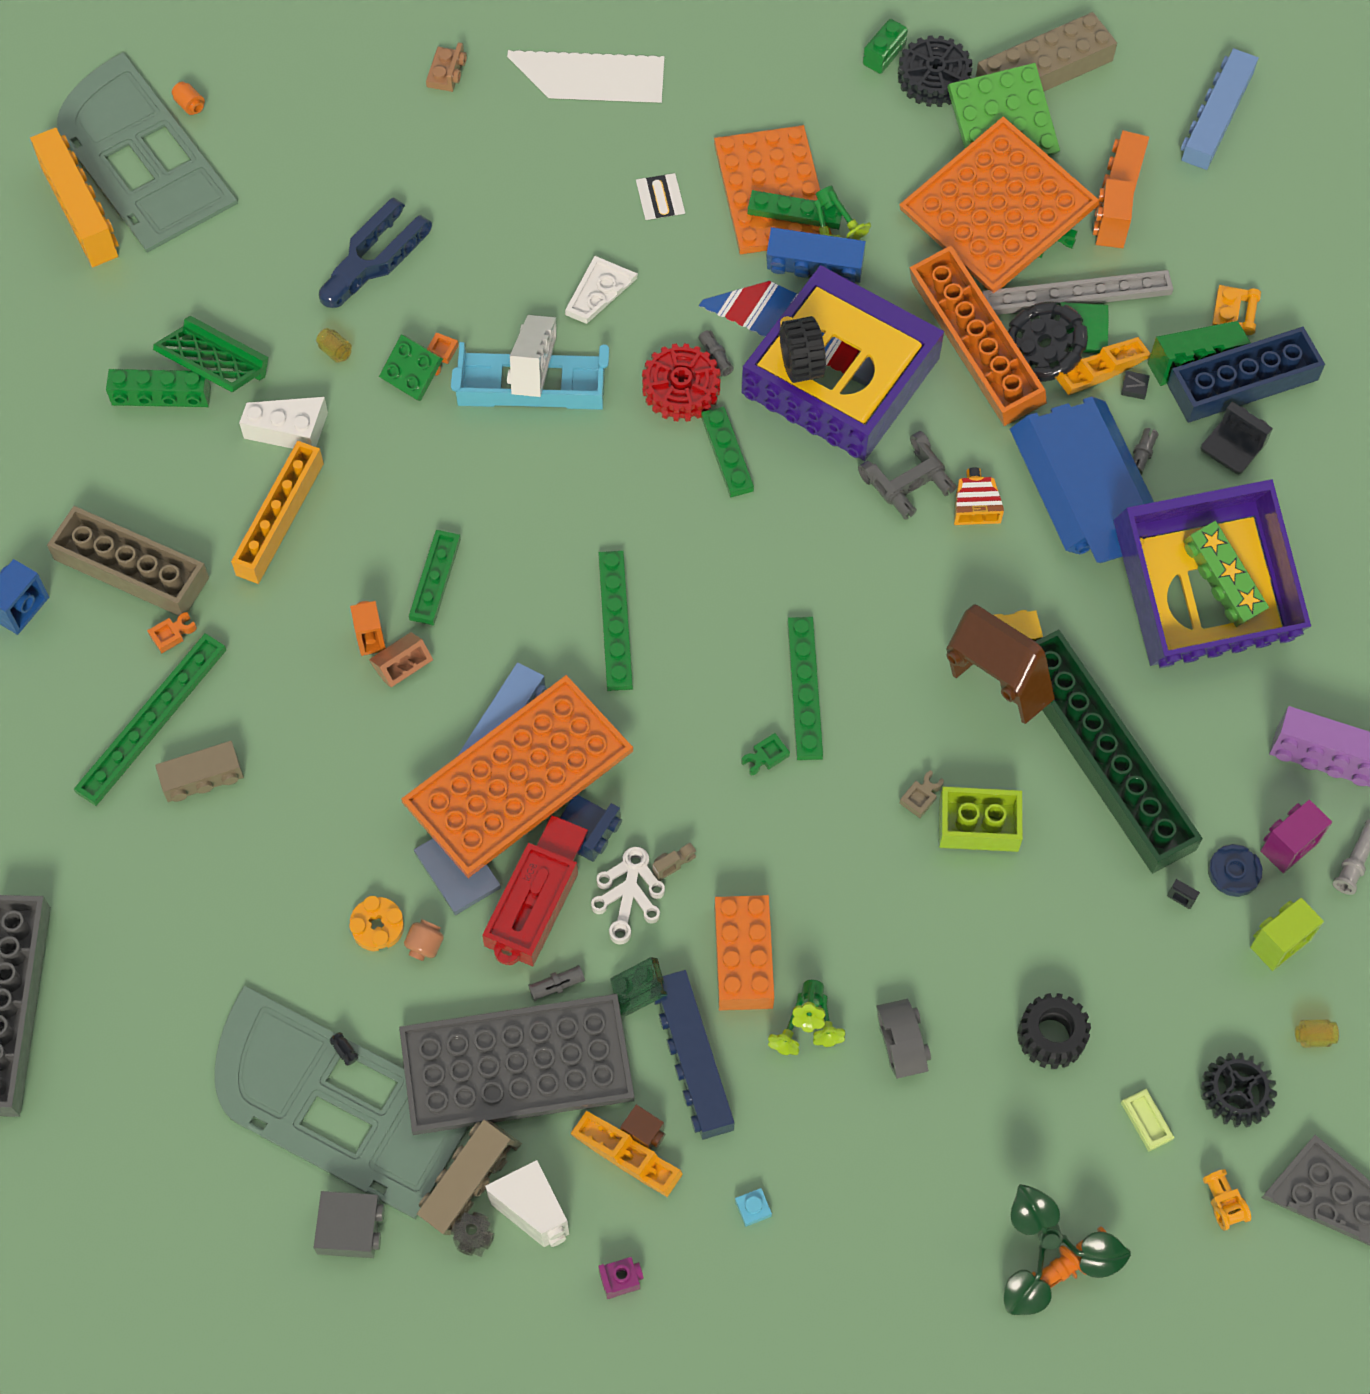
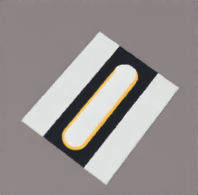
[636,173,685,220]

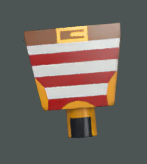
[954,467,1004,525]

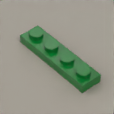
[747,190,844,230]
[701,407,754,498]
[409,530,461,625]

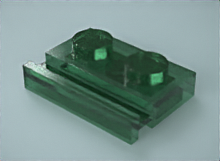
[610,957,668,1016]

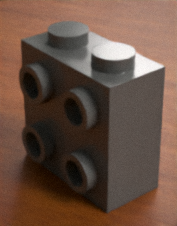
[313,1191,385,1258]

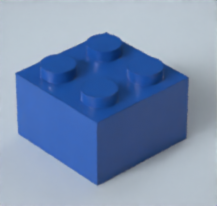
[0,559,49,635]

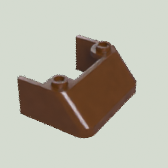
[946,604,1055,724]

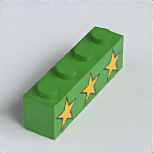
[1183,521,1269,627]

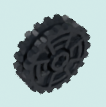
[898,35,973,107]

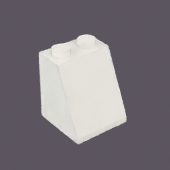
[485,1160,569,1247]

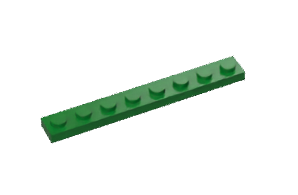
[74,633,226,806]

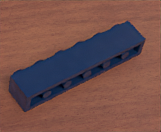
[651,970,735,1140]

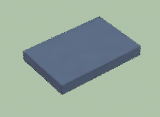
[414,838,501,915]

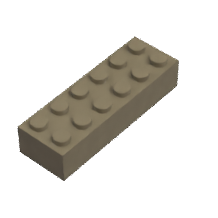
[976,12,1117,91]
[47,506,209,616]

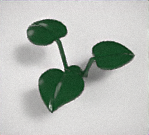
[1003,1184,1131,1315]

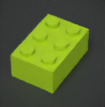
[939,787,1023,852]

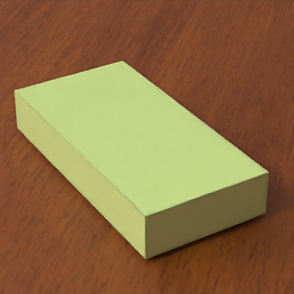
[1121,1089,1174,1152]

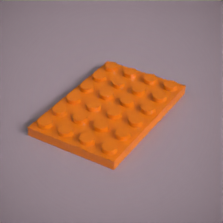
[714,125,832,255]

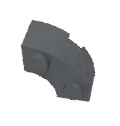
[876,999,931,1079]

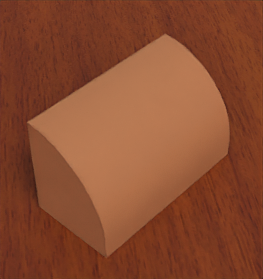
[369,632,433,687]

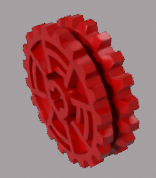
[642,343,721,422]

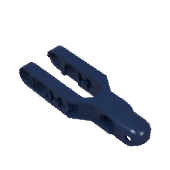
[319,198,432,308]

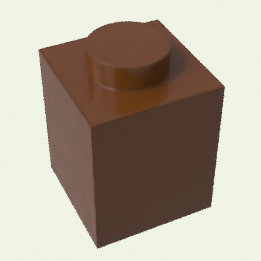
[620,1104,666,1150]

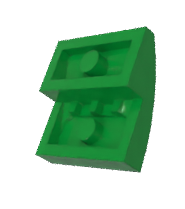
[1059,302,1109,353]

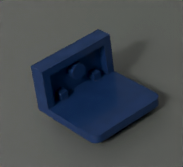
[560,795,622,862]

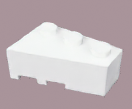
[239,397,328,449]

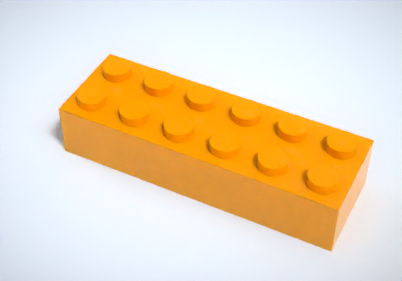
[30,127,119,268]

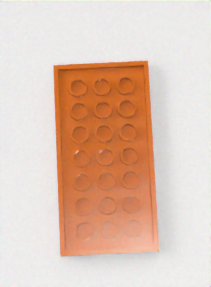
[401,675,633,878]

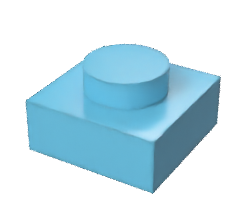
[735,1188,772,1227]

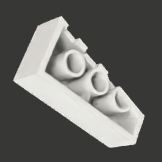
[507,315,557,397]

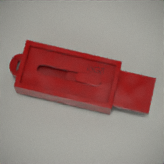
[482,815,588,967]

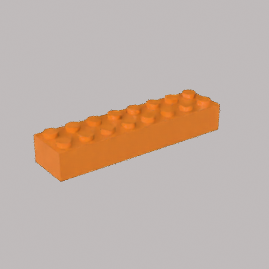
[909,245,1047,426]

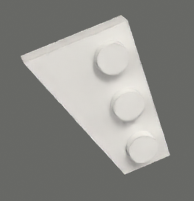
[565,256,638,324]

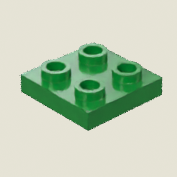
[379,334,443,401]

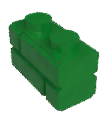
[863,19,908,74]

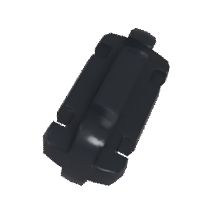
[329,1032,358,1066]

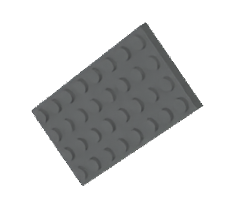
[399,994,634,1135]

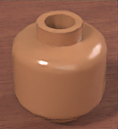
[404,919,444,961]

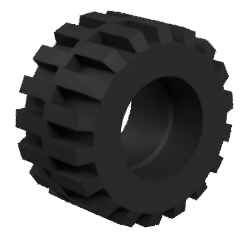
[780,316,826,383]
[1017,993,1091,1069]

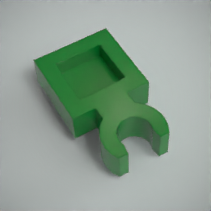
[741,733,790,776]

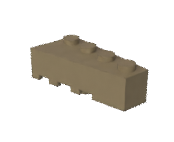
[417,1120,522,1235]

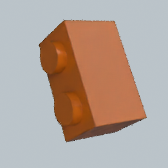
[350,601,386,656]

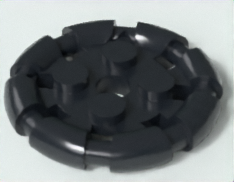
[1008,301,1088,382]

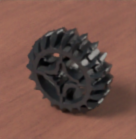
[1200,1052,1277,1128]

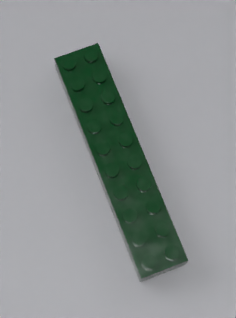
[1035,629,1203,874]

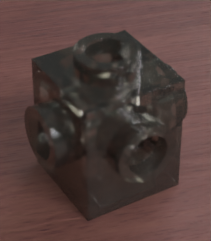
[451,1212,495,1257]

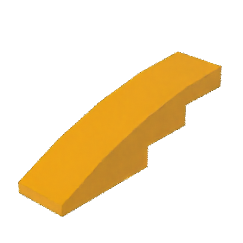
[1055,337,1151,395]
[571,1111,683,1197]

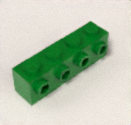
[106,369,211,407]

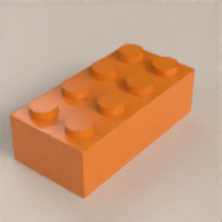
[714,895,774,1011]

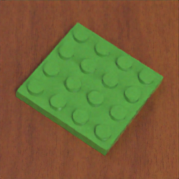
[947,63,1060,156]

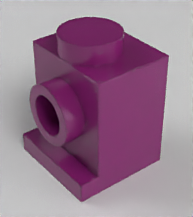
[598,1257,644,1299]

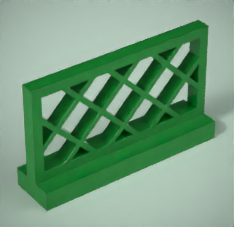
[153,316,269,392]

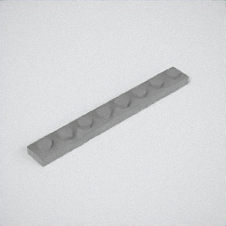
[982,270,1173,315]

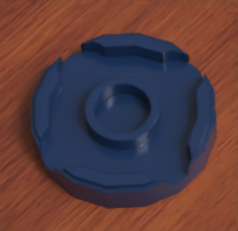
[1208,844,1263,897]

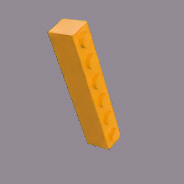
[231,441,324,584]

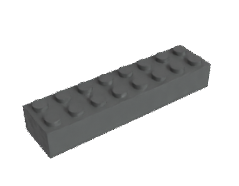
[0,895,51,1117]

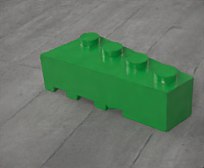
[1148,321,1251,386]

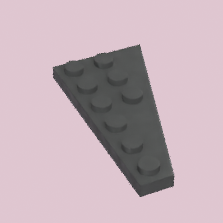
[1261,1135,1370,1246]

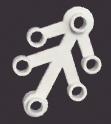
[591,847,665,944]

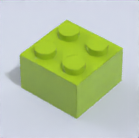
[1250,897,1324,971]

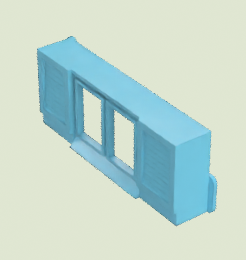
[451,342,609,410]

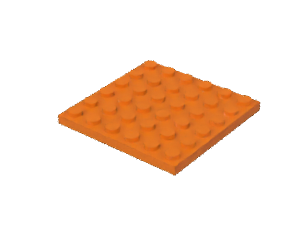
[899,116,1099,293]

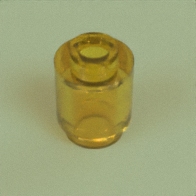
[316,328,352,363]
[1295,1019,1339,1048]

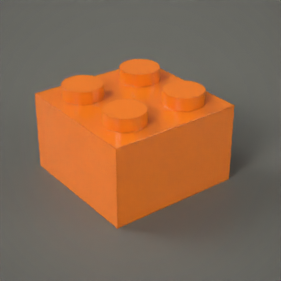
[1092,179,1135,249]

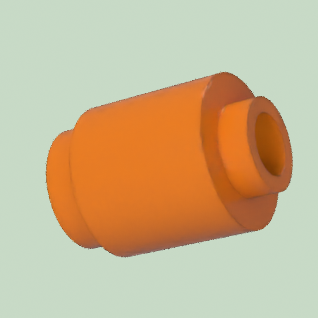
[172,81,205,115]

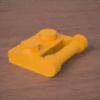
[1212,285,1261,335]

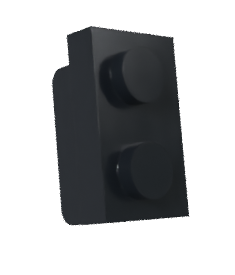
[1201,402,1273,474]

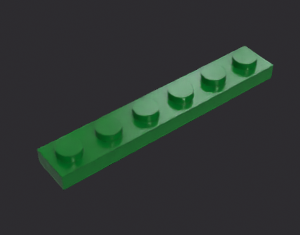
[598,551,633,691]
[787,617,823,760]

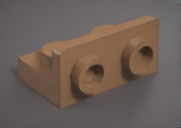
[426,42,467,92]

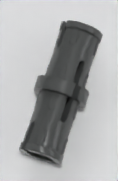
[698,330,734,376]
[1133,428,1159,475]
[528,965,585,1001]

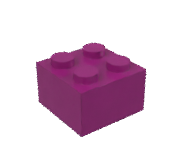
[1260,799,1332,874]

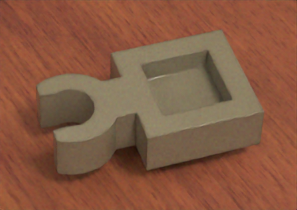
[899,770,944,818]
[652,843,696,881]

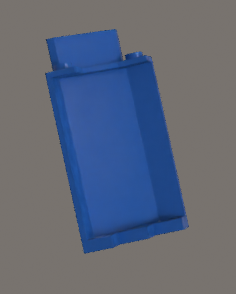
[1010,397,1159,563]

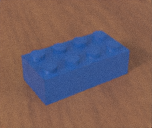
[766,227,866,283]

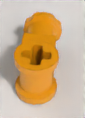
[1202,1169,1251,1231]

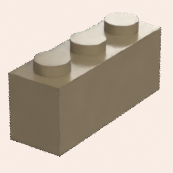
[155,741,244,802]

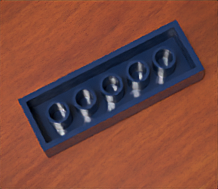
[1167,326,1325,423]

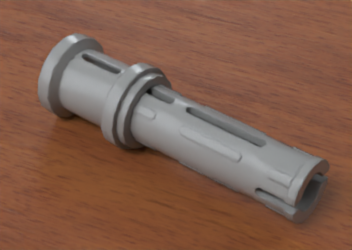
[1333,820,1370,895]

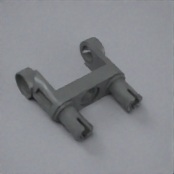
[858,431,957,520]

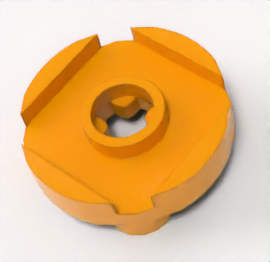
[349,896,404,951]

